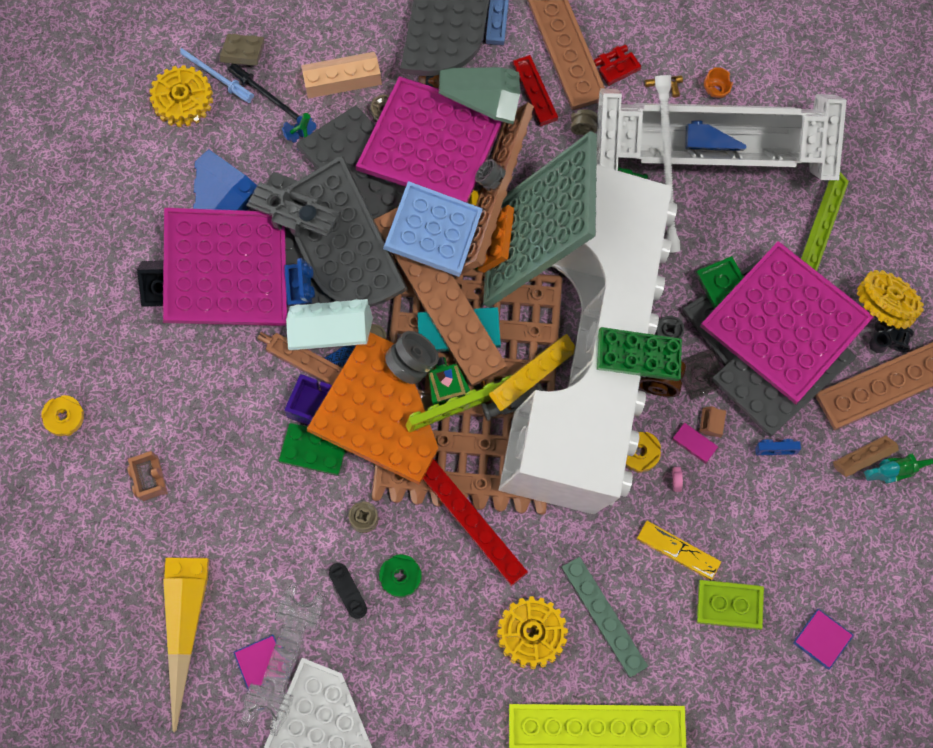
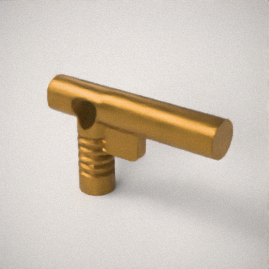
[644,75,683,98]

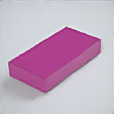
[672,423,718,464]

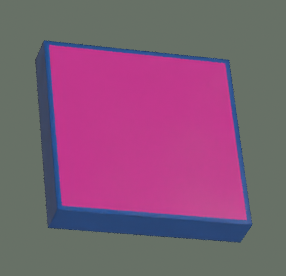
[793,609,854,670]
[233,635,290,693]

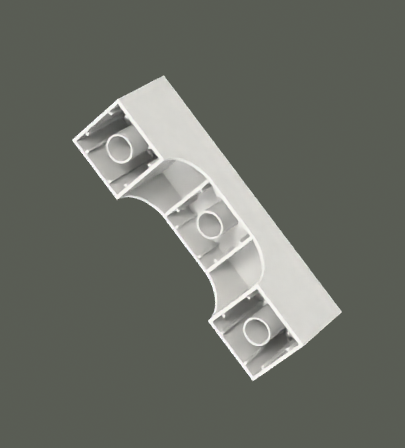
[499,165,677,514]

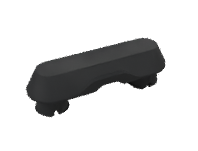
[329,563,367,619]

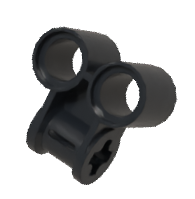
[869,320,914,353]

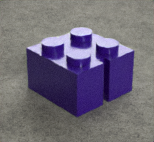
[284,374,332,426]

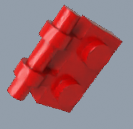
[593,44,641,86]

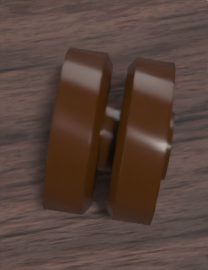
[639,361,686,398]

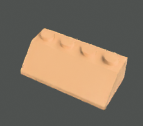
[301,52,382,98]

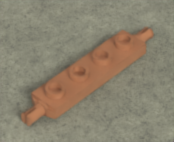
[258,332,343,385]

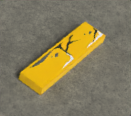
[636,521,721,581]

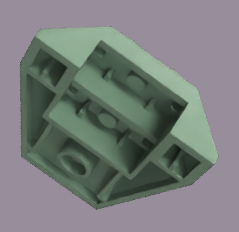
[439,67,520,124]

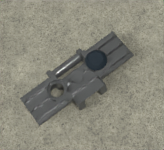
[246,182,340,237]

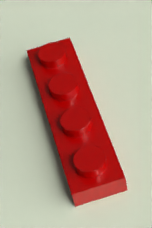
[513,55,558,127]

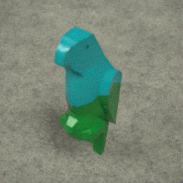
[864,453,933,484]

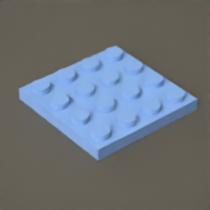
[383,181,483,277]

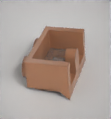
[127,451,168,501]

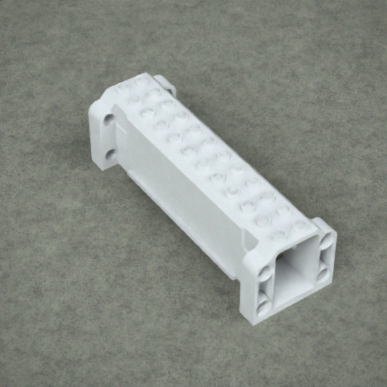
[597,88,847,180]

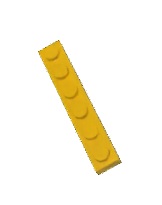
[489,334,575,411]

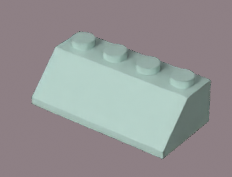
[286,299,373,350]

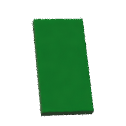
[597,327,682,381]

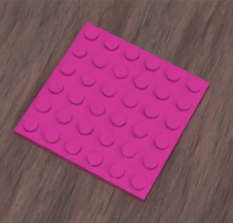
[356,76,503,203]
[163,208,287,326]
[700,241,874,405]

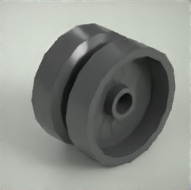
[385,331,439,384]

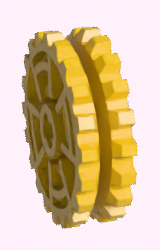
[149,65,213,127]
[857,270,924,329]
[497,596,568,669]

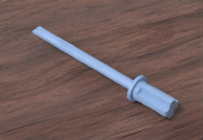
[180,48,254,103]

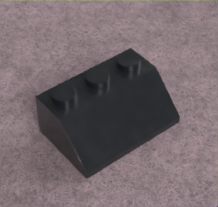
[137,261,164,307]

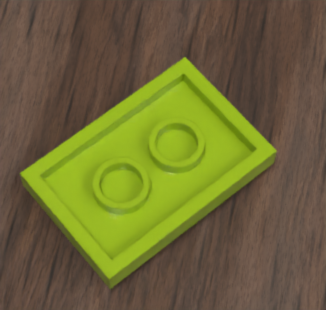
[697,580,764,630]

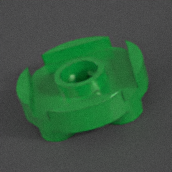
[379,554,422,598]

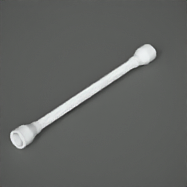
[655,75,681,253]

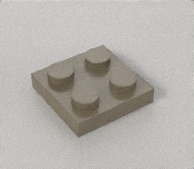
[220,34,265,66]

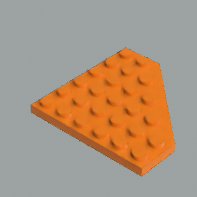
[307,332,438,485]

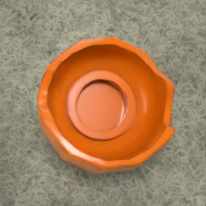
[704,67,733,98]

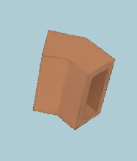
[699,406,726,438]

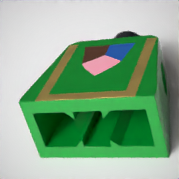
[429,357,470,406]

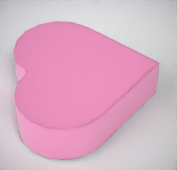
[672,467,683,492]

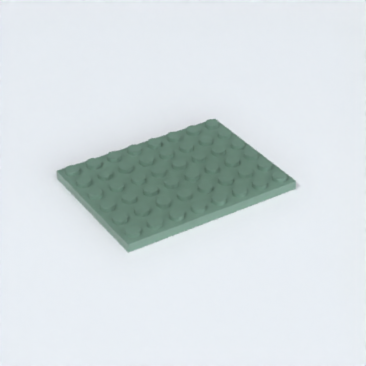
[483,131,597,307]

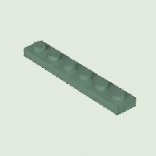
[562,556,648,678]

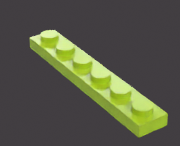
[801,172,849,271]
[406,375,512,433]

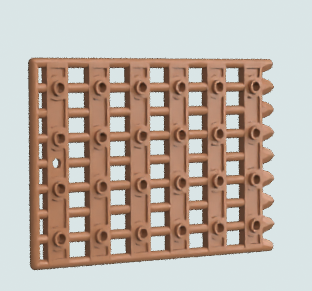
[372,265,562,515]

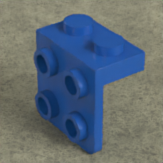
[284,258,315,306]

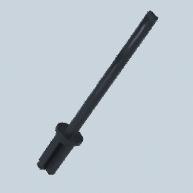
[228,63,299,120]

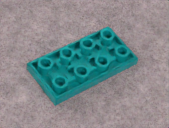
[418,307,501,352]

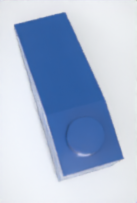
[685,120,746,151]

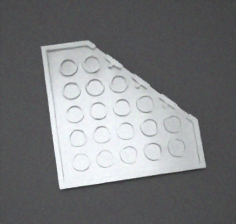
[264,658,372,748]

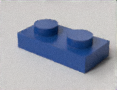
[755,439,801,456]

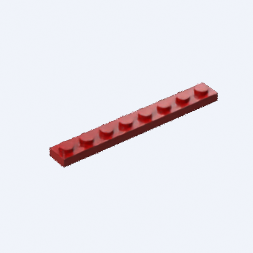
[422,459,528,587]

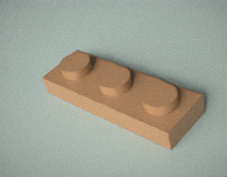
[833,435,899,477]

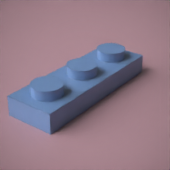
[486,0,509,45]

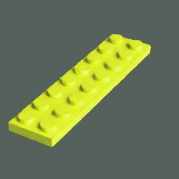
[509,704,686,748]

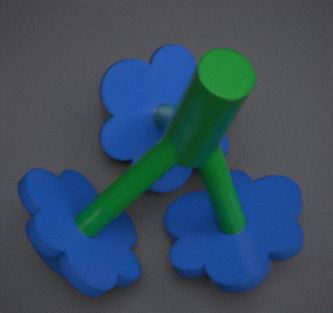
[282,113,317,150]

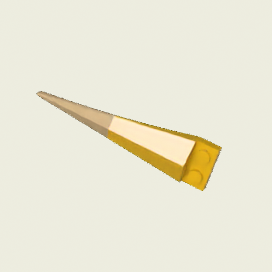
[163,558,209,732]

